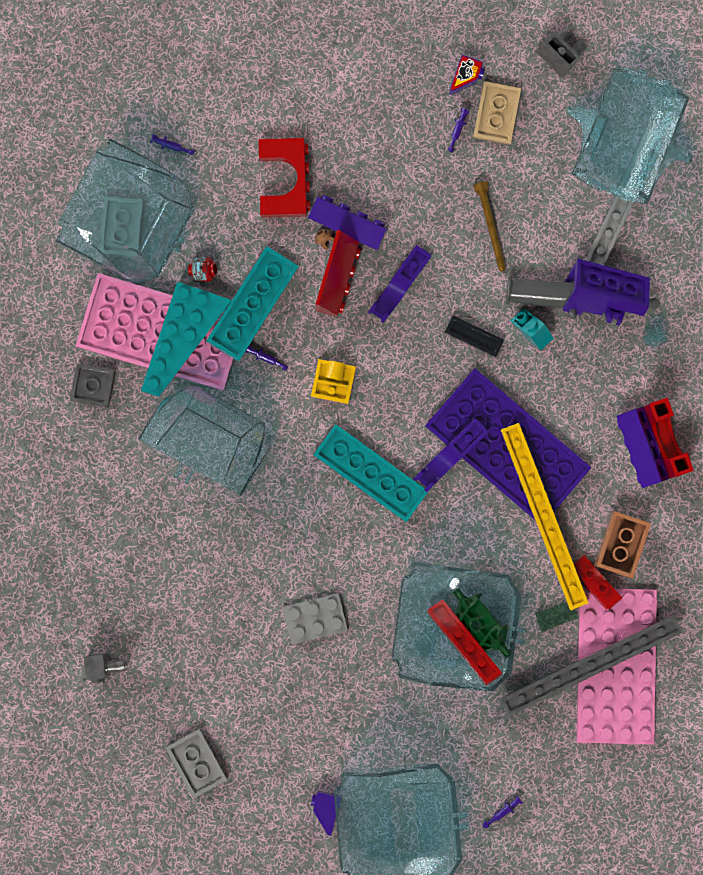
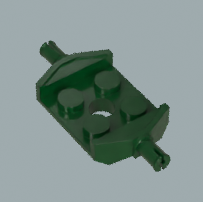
[453,588,512,658]

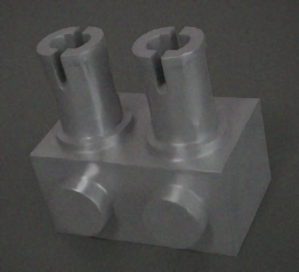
[535,26,587,78]
[84,653,128,683]

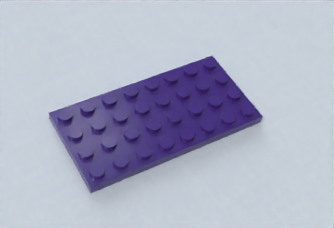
[425,368,591,520]

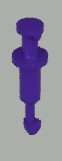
[448,108,470,153]
[150,134,195,155]
[245,345,288,371]
[483,795,523,828]

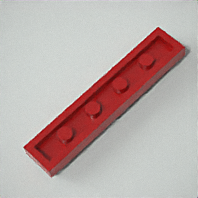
[427,599,502,686]

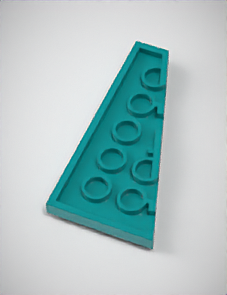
[141,282,232,397]

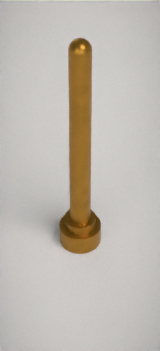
[473,181,506,272]

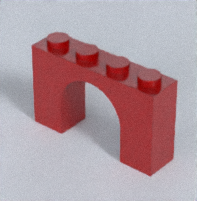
[258,138,310,218]
[644,397,694,479]

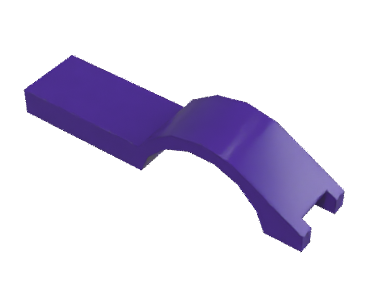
[368,245,432,323]
[413,418,489,492]

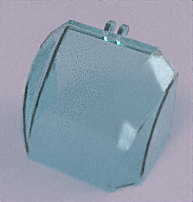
[56,139,195,285]
[138,385,272,498]
[392,562,527,691]
[334,764,469,875]

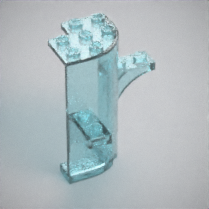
[566,67,693,204]

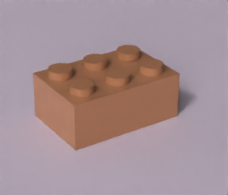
[594,511,651,579]

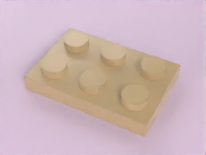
[473,81,521,145]

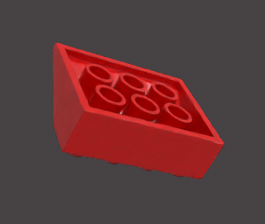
[315,230,362,317]

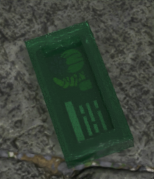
[535,602,578,632]

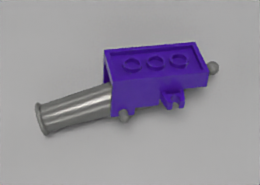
[506,258,660,326]

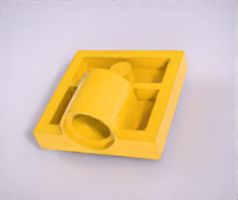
[311,359,356,404]

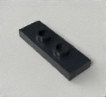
[444,316,504,358]

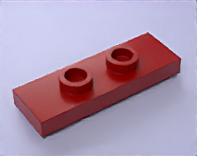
[574,555,622,611]

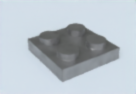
[70,363,115,408]

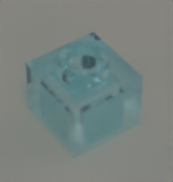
[643,325,668,350]

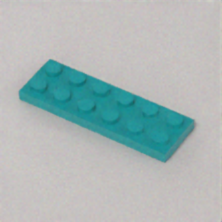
[206,246,299,362]
[313,424,429,522]

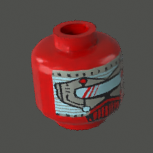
[188,257,217,282]

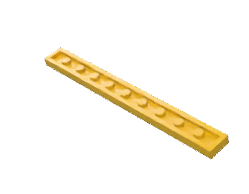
[500,423,589,610]

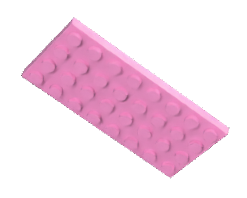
[76,273,233,391]
[576,588,657,745]

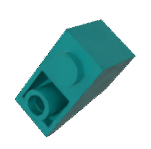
[510,308,554,351]

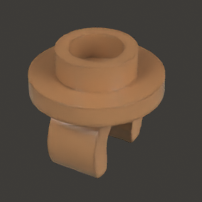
[314,229,334,250]

